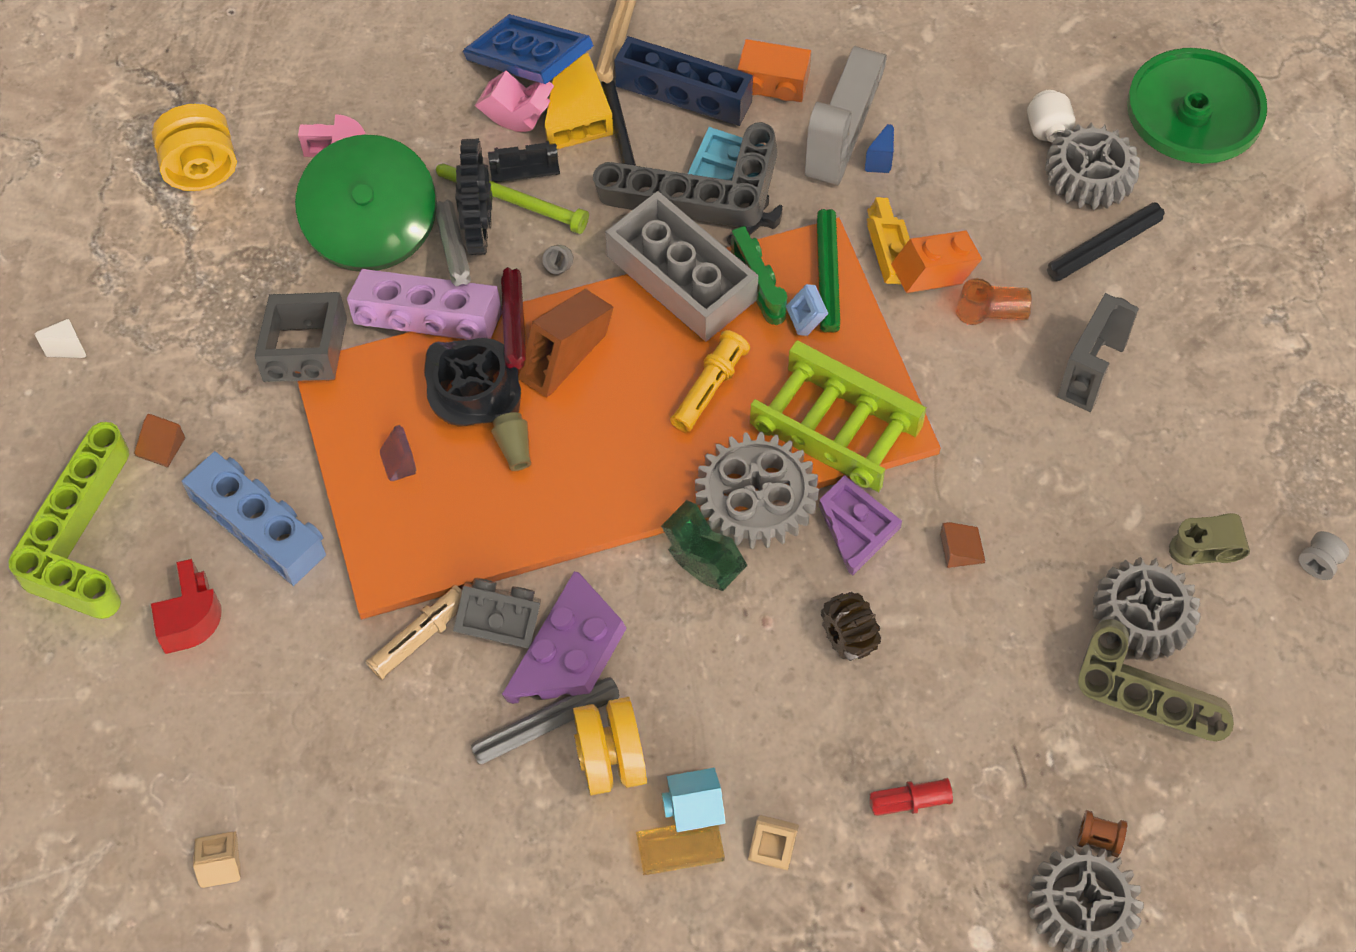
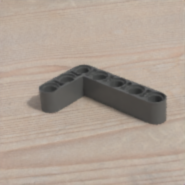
[593,122,777,227]

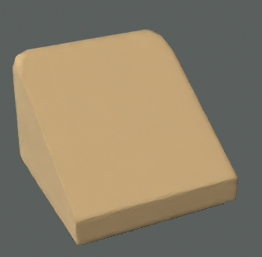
[748,815,799,870]
[193,831,240,888]

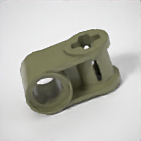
[1169,513,1250,565]

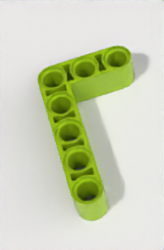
[8,422,129,619]

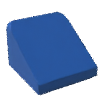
[864,124,894,173]

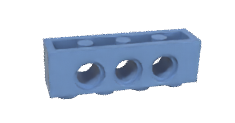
[182,451,326,586]

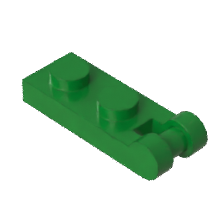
[731,226,787,325]

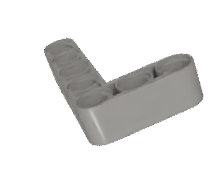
[805,46,887,185]

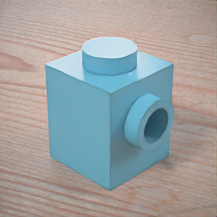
[661,767,726,832]

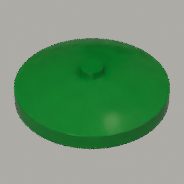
[1127,48,1268,164]
[295,134,437,272]

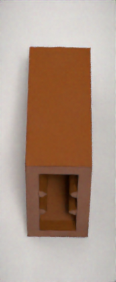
[518,289,614,398]

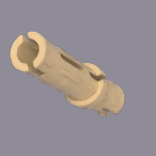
[366,585,462,680]

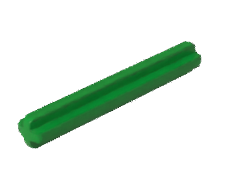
[817,209,840,333]

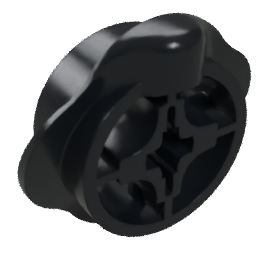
[424,338,521,426]

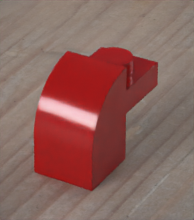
[151,559,222,654]

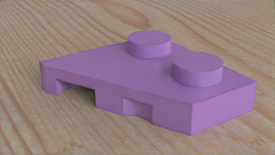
[819,475,902,576]

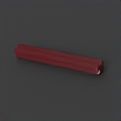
[501,267,526,370]

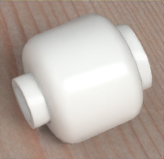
[1027,90,1075,143]

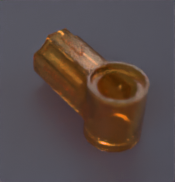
[956,278,1032,325]

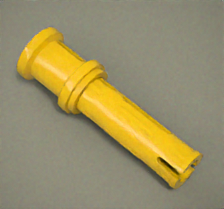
[670,330,750,433]

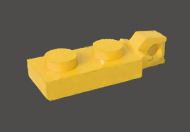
[867,197,910,284]

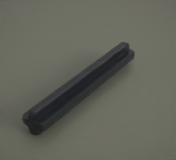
[1047,202,1165,281]

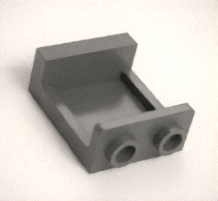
[1057,293,1139,412]

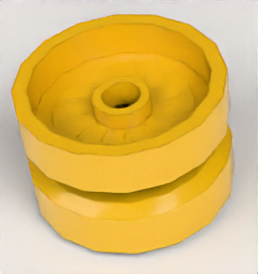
[152,104,237,191]
[573,697,647,796]

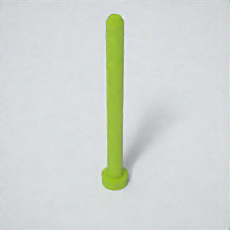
[436,163,589,234]

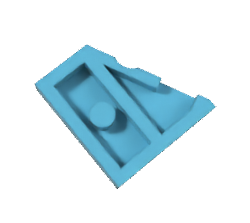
[688,127,764,181]

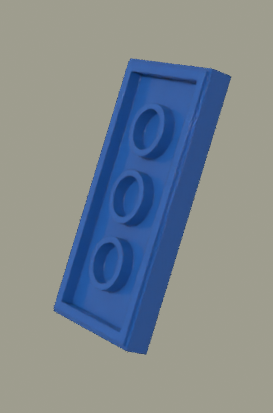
[463,14,594,84]

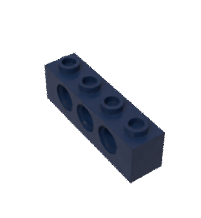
[614,36,753,126]

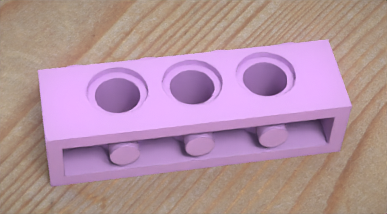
[347,269,502,340]

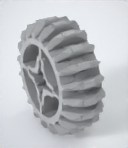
[1045,122,1140,211]
[1093,556,1201,661]
[1027,844,1144,952]

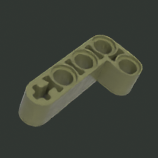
[1078,619,1234,742]

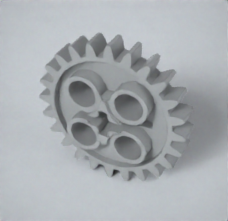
[695,432,819,549]

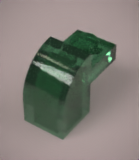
[661,500,748,591]

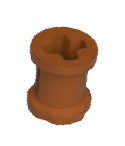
[1077,810,1128,858]

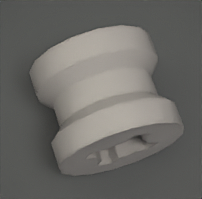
[1298,531,1349,580]

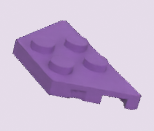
[502,571,627,704]

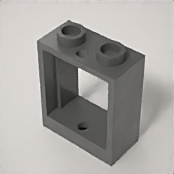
[255,292,347,382]

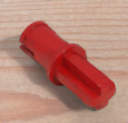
[870,778,953,816]

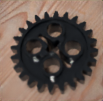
[455,138,493,255]

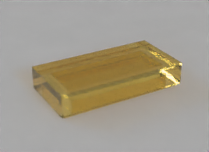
[636,825,725,876]

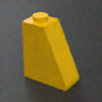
[545,53,613,149]

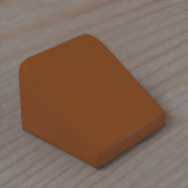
[134,414,186,467]
[940,522,986,568]

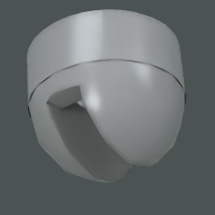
[543,245,574,274]

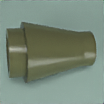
[491,412,531,471]

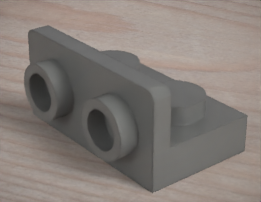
[453,578,541,648]

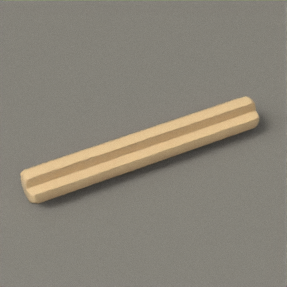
[595,0,636,83]

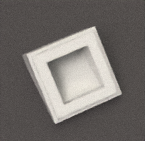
[34,319,87,358]

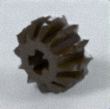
[821,592,881,661]

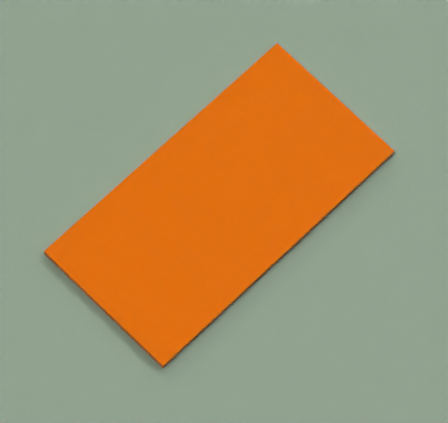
[295,217,941,620]

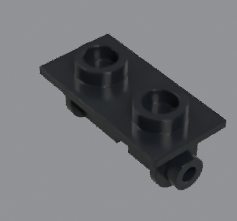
[488,141,560,183]

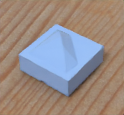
[786,284,828,336]

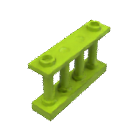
[750,340,927,493]

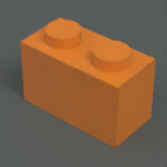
[737,39,811,102]
[891,230,982,293]

